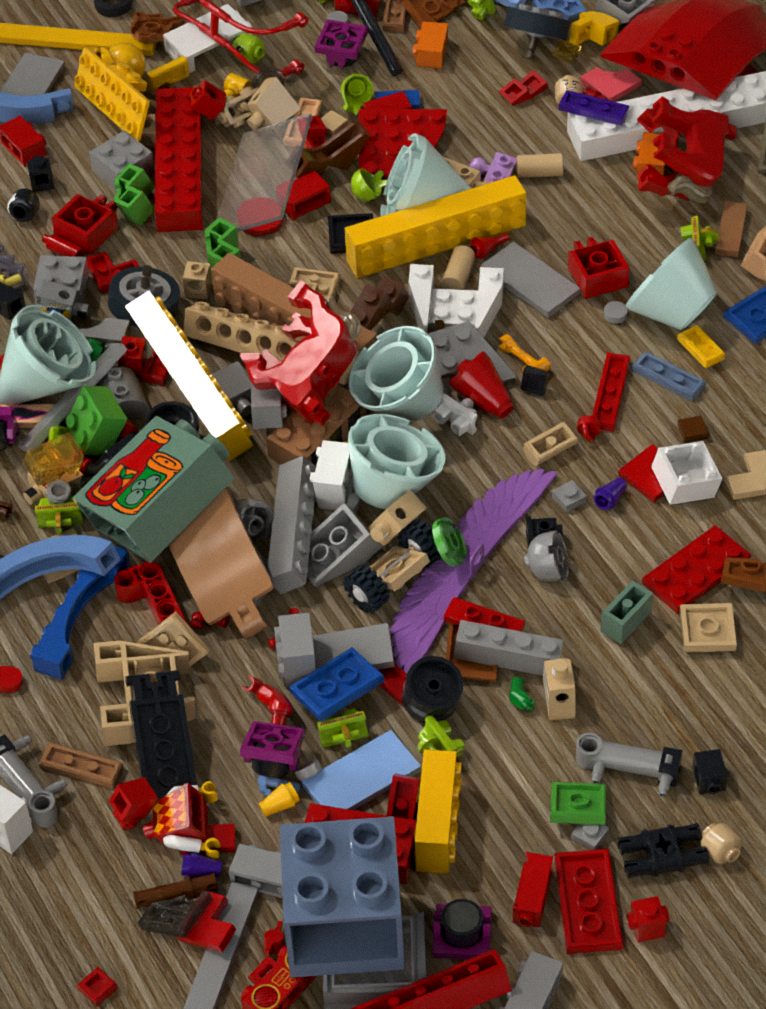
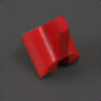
[264,921,284,955]

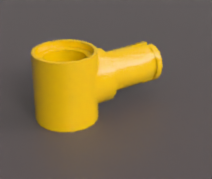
[224,73,252,98]

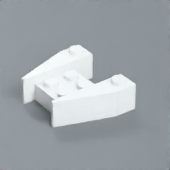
[408,264,504,338]

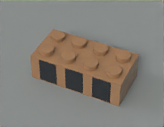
[266,384,367,466]

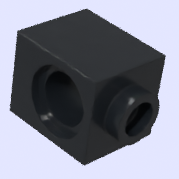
[692,749,727,794]

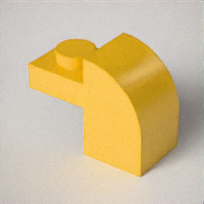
[569,11,619,46]

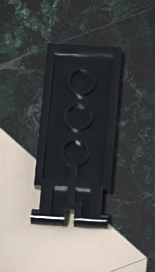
[125,670,197,802]

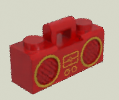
[241,945,317,1009]

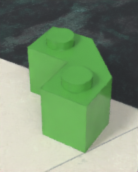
[114,163,155,226]
[205,217,241,274]

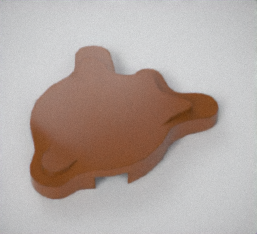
[131,11,185,44]

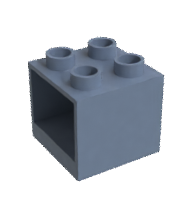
[280,816,405,978]

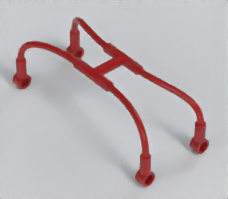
[172,0,309,78]

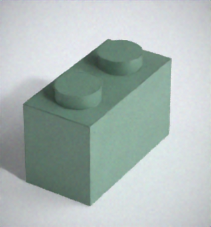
[601,580,653,644]

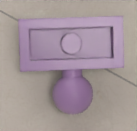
[470,152,517,182]

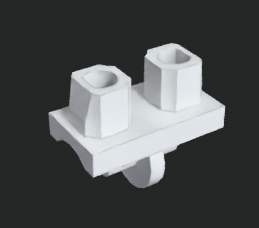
[434,393,477,436]

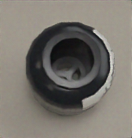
[7,188,40,222]

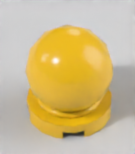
[93,43,146,78]

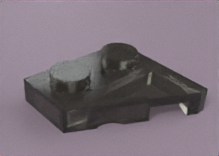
[137,891,213,938]

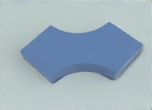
[531,0,587,22]

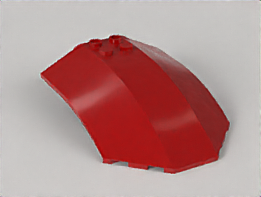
[601,0,766,101]

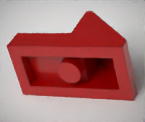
[386,773,421,820]

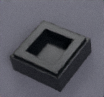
[520,365,549,396]

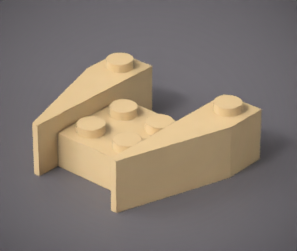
[94,641,195,746]

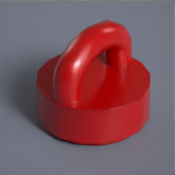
[577,415,602,442]

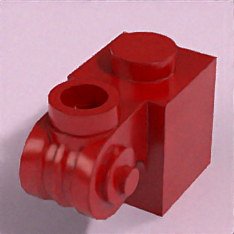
[109,777,158,831]

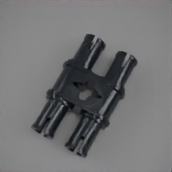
[617,823,709,879]

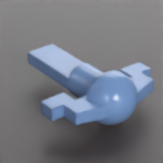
[258,775,301,798]

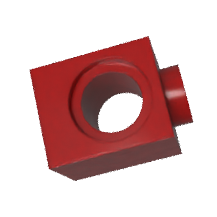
[190,80,226,120]

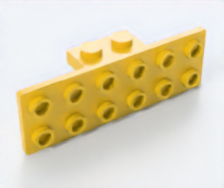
[74,47,150,141]

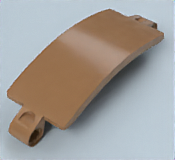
[169,487,274,640]

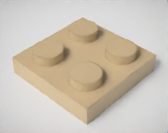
[680,603,737,652]

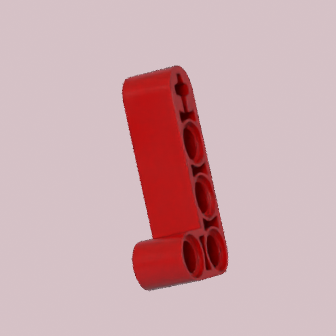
[114,562,187,625]

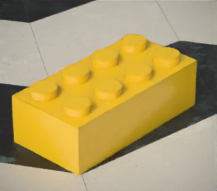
[415,749,462,874]

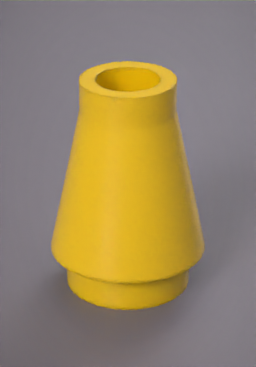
[258,782,300,817]

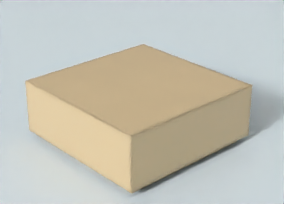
[321,110,348,136]

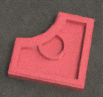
[580,67,642,102]

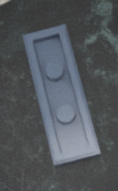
[632,351,706,402]

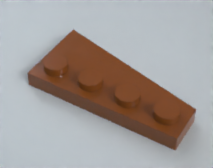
[402,0,468,30]
[721,558,766,593]

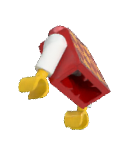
[143,781,221,859]

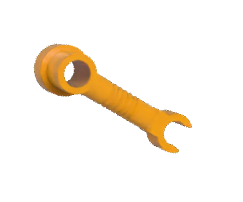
[498,334,551,371]

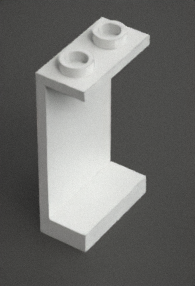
[163,4,252,73]

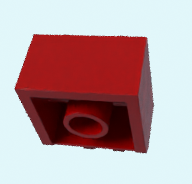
[51,194,119,255]
[568,237,630,299]

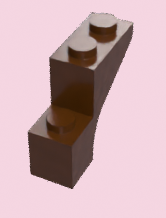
[287,121,371,178]
[350,276,410,331]

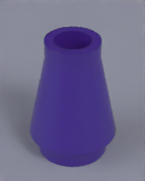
[594,477,627,510]
[181,852,222,879]

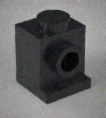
[27,156,55,192]
[0,282,25,320]
[526,516,563,548]

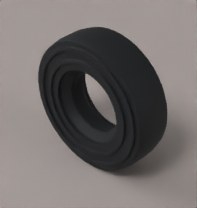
[94,0,132,17]

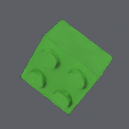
[65,386,127,455]

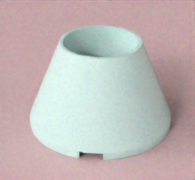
[625,238,718,330]
[349,326,443,421]
[348,414,445,509]

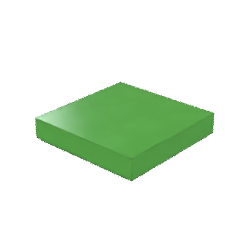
[550,782,606,825]

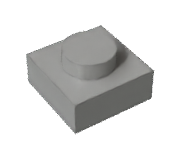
[552,480,587,513]
[571,824,609,850]

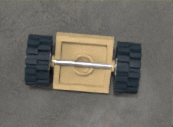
[343,519,441,614]

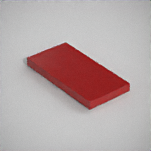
[554,849,623,954]

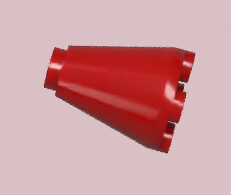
[449,351,514,419]

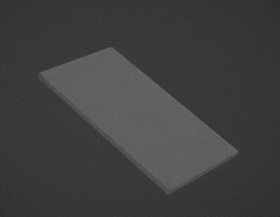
[216,113,313,232]

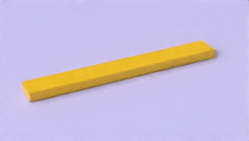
[0,23,157,56]

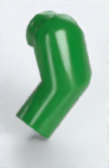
[509,677,535,712]

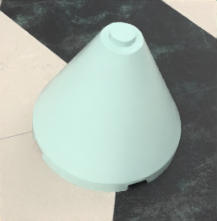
[380,133,471,216]
[0,305,96,405]

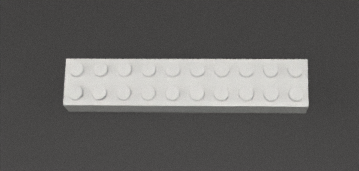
[567,71,766,161]

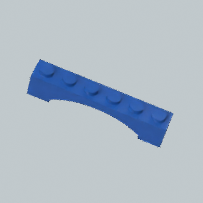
[30,546,130,680]

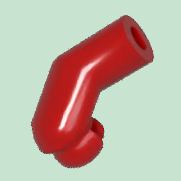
[190,611,229,629]

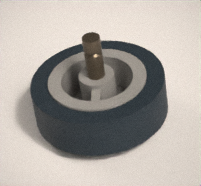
[504,4,571,59]
[108,265,180,327]

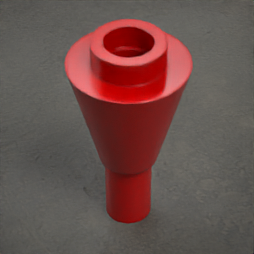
[470,232,509,259]

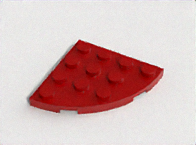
[359,109,447,181]

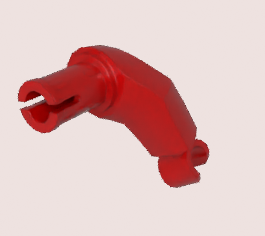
[243,676,293,726]

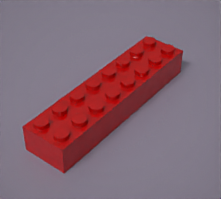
[155,87,203,232]

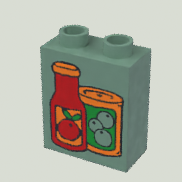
[72,416,235,563]

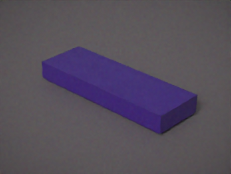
[559,90,630,126]

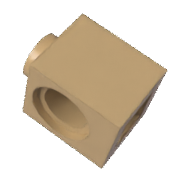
[139,114,156,149]
[183,261,212,299]

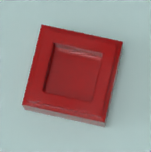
[77,967,118,1006]

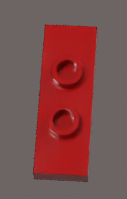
[443,597,525,632]

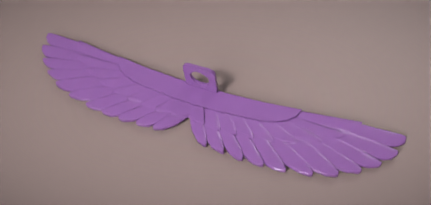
[390,469,556,673]

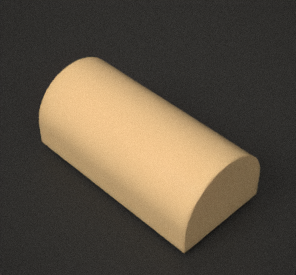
[516,153,563,178]
[441,245,475,290]
[523,422,578,466]

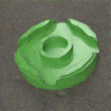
[432,517,467,567]

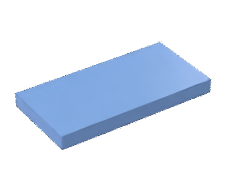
[302,730,421,810]

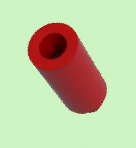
[42,234,85,257]

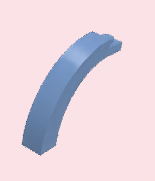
[0,88,74,124]
[0,535,121,600]

